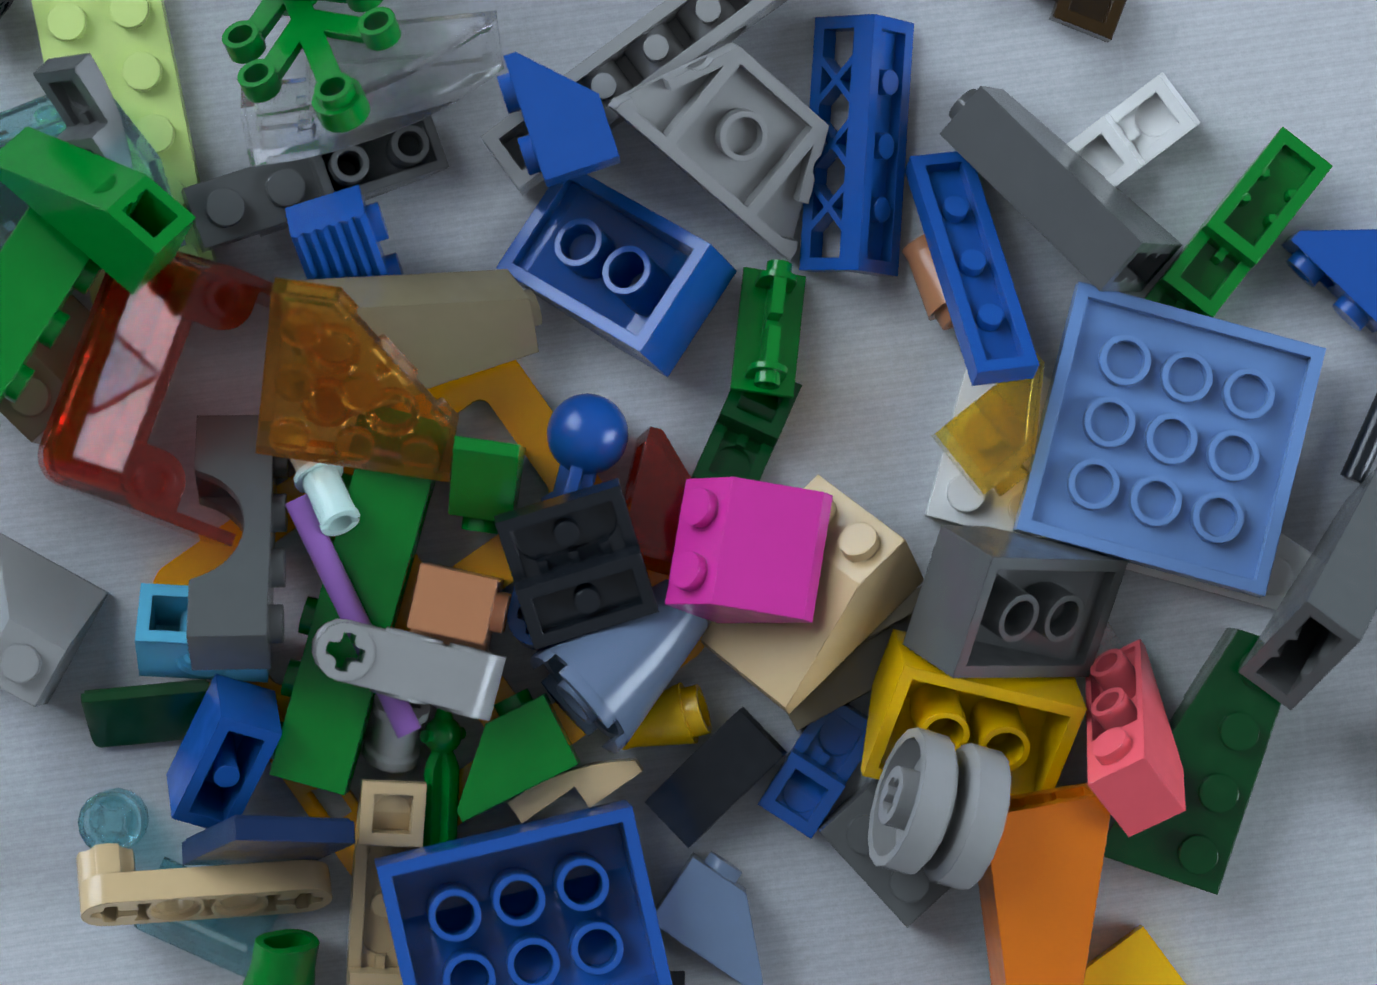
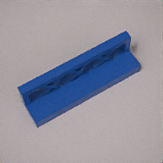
[799,14,914,276]

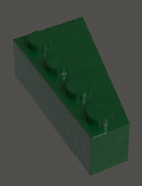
[1104,627,1281,895]

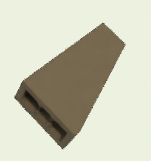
[279,269,542,423]

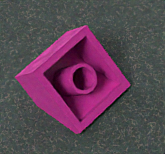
[665,477,833,623]

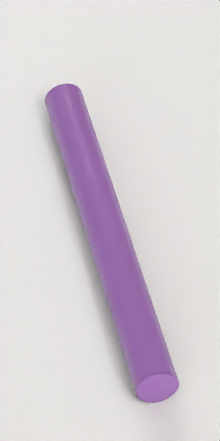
[285,494,421,739]

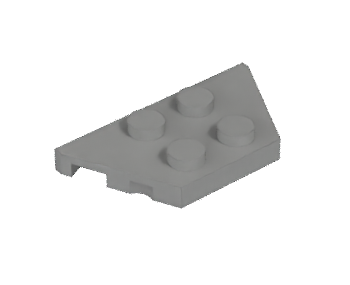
[608,42,829,261]

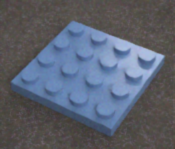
[1013,281,1326,598]

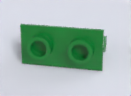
[730,259,806,399]

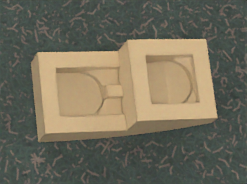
[507,758,644,823]

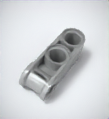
[311,619,506,721]

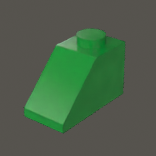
[448,436,526,534]
[457,688,580,822]

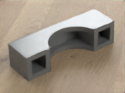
[186,415,290,670]

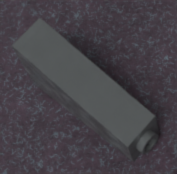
[940,86,1182,292]
[1238,467,1377,710]

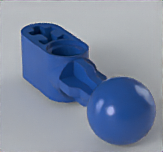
[507,393,629,651]

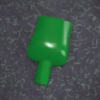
[242,929,320,985]

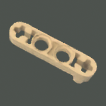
[76,843,333,926]

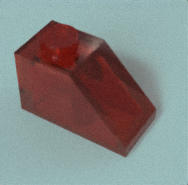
[624,426,692,576]

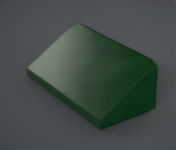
[81,679,210,748]

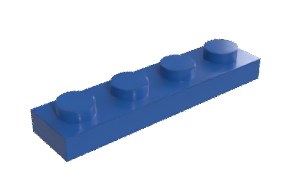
[905,151,1040,386]

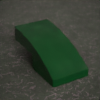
[691,382,802,481]

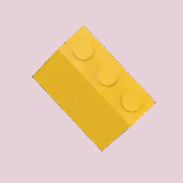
[861,629,1087,796]

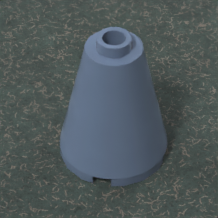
[530,579,709,753]

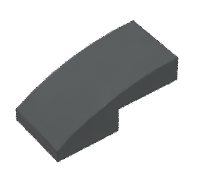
[33,53,133,169]

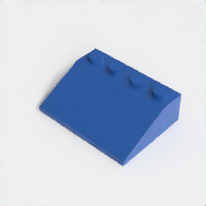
[374,799,673,985]

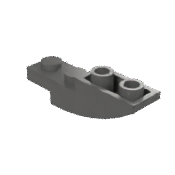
[181,106,449,253]

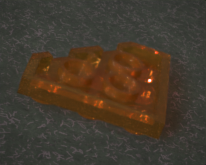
[255,277,459,482]

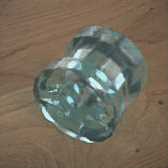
[78,787,149,849]

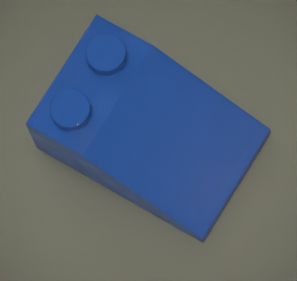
[496,174,737,377]

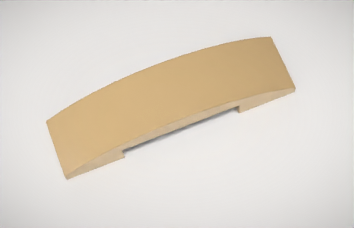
[346,779,427,985]

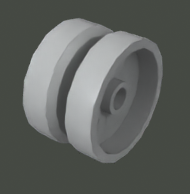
[868,727,1011,890]

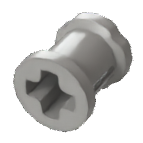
[362,694,430,773]

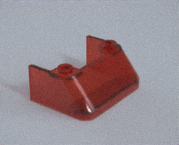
[38,251,285,547]

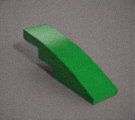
[1143,126,1333,317]

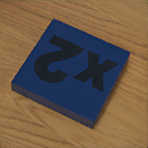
[182,815,355,866]

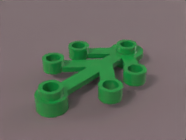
[222,0,402,133]

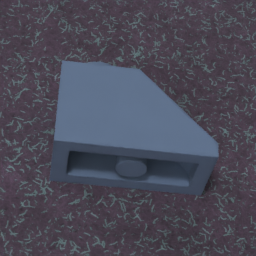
[655,851,763,985]

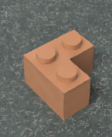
[406,562,512,652]

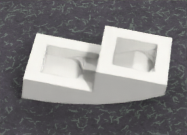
[1067,72,1201,187]

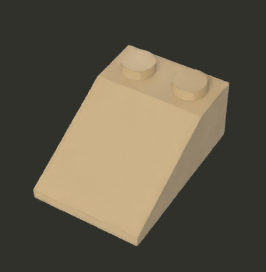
[701,475,924,714]

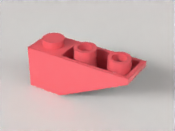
[1085,639,1186,837]

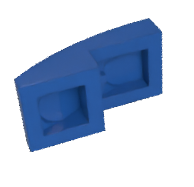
[758,704,868,839]

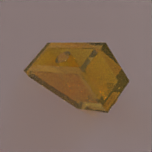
[931,352,1045,497]

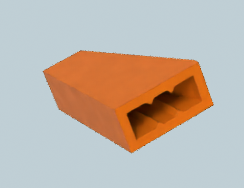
[978,782,1111,985]

